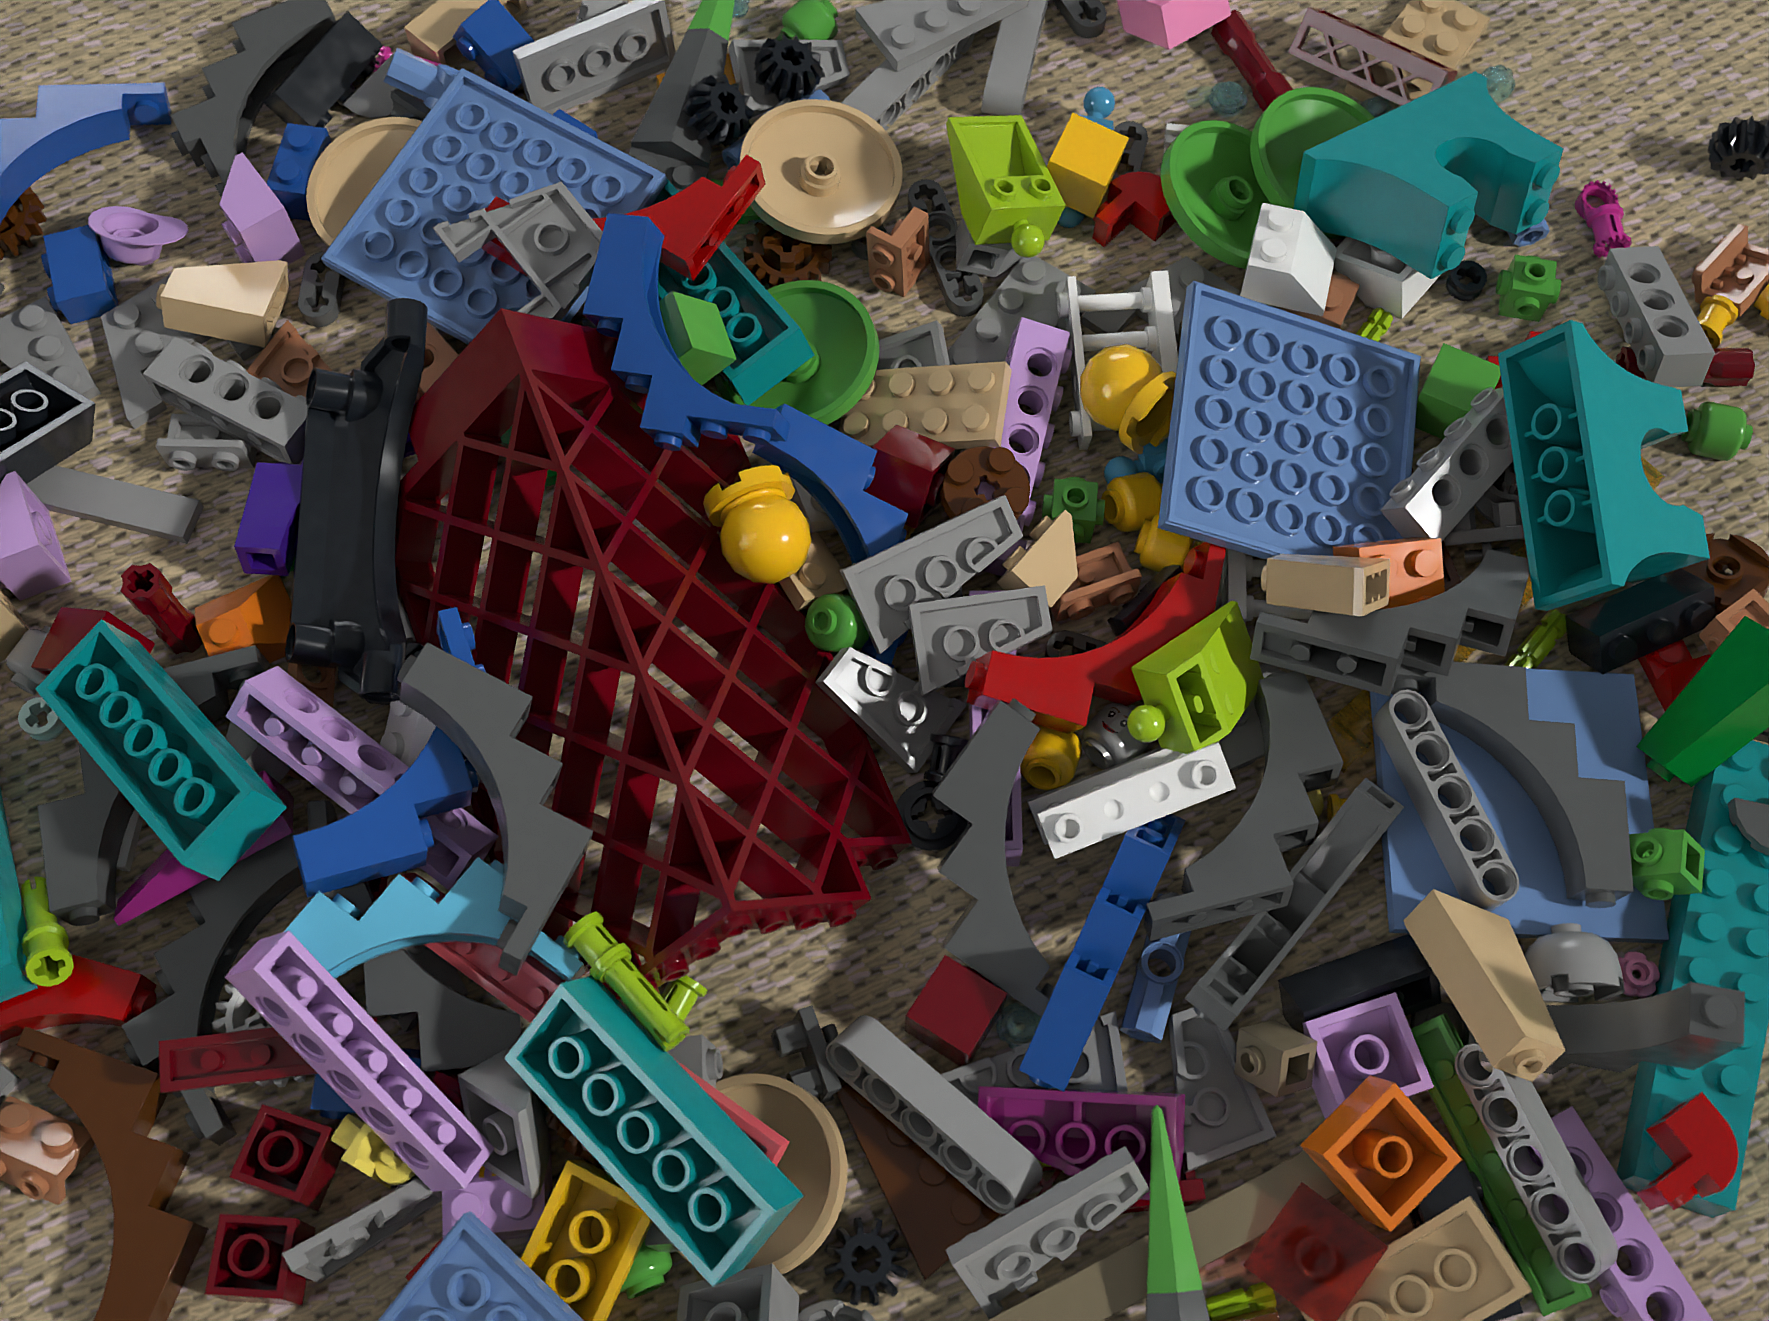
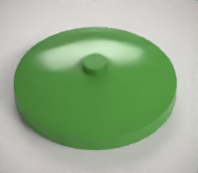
[1250,87,1375,239]
[1161,120,1272,269]
[714,280,879,425]

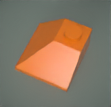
[195,575,291,664]

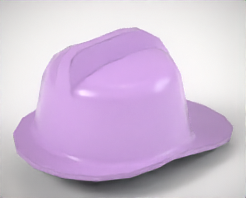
[88,206,188,266]

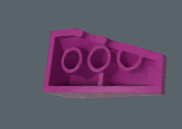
[113,770,294,926]
[978,1086,1185,1200]

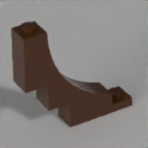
[16,1026,209,1321]

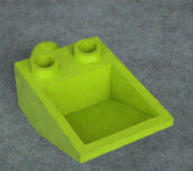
[946,115,1066,258]
[1127,601,1264,754]

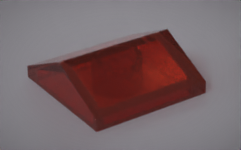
[1243,1182,1389,1321]

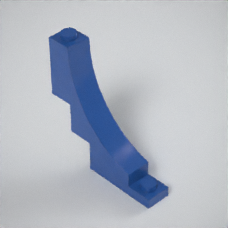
[0,83,172,224]
[1019,814,1186,1092]

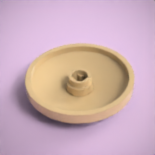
[739,99,903,244]
[306,117,422,248]
[678,1073,847,1274]

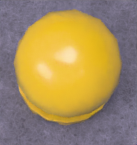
[1080,344,1176,454]
[703,465,811,584]

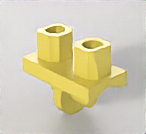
[331,1114,415,1189]

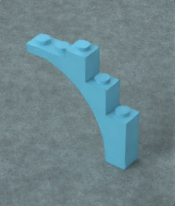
[235,857,585,990]

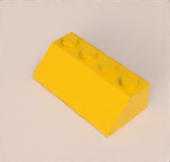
[521,1160,653,1321]

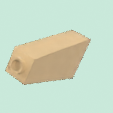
[1403,889,1565,1082]

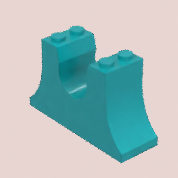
[1293,71,1564,279]
[1498,320,1710,611]

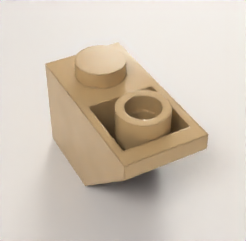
[997,510,1078,609]

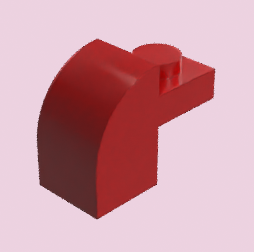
[1092,172,1177,247]
[1637,1092,1738,1210]

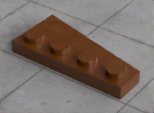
[836,1082,1001,1281]

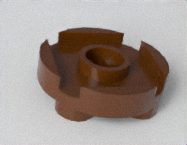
[940,446,1030,520]
[1682,533,1769,615]

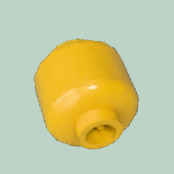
[1101,472,1163,532]
[1134,514,1201,572]
[1020,724,1082,790]

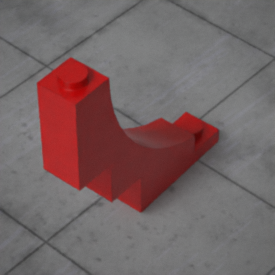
[481,154,766,281]
[965,542,1226,734]
[0,954,157,1043]

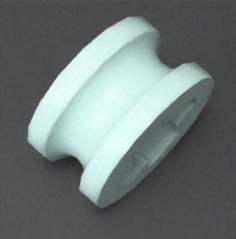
[18,697,65,741]

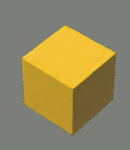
[1047,113,1129,218]

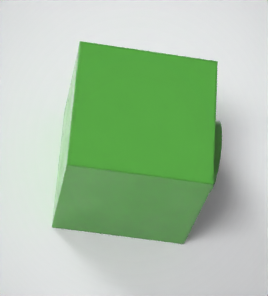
[659,291,737,385]
[1415,343,1501,439]

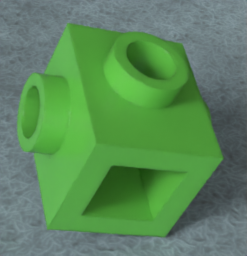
[1495,254,1561,322]
[1041,477,1105,544]
[1629,828,1705,900]

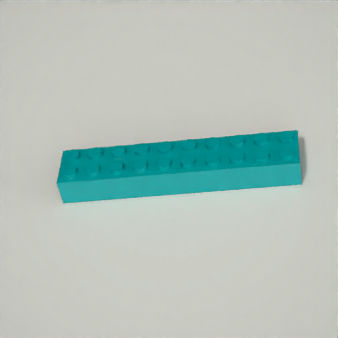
[1617,740,1769,1218]

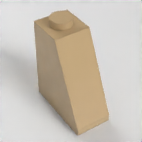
[156,260,289,348]
[1261,554,1390,616]

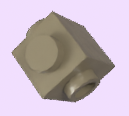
[1234,1019,1317,1098]

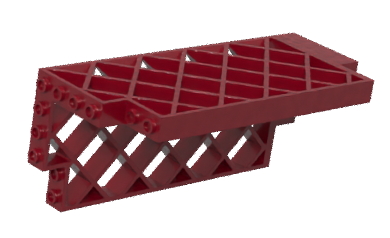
[395,308,912,1000]

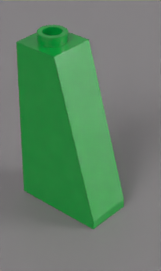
[1636,616,1769,787]

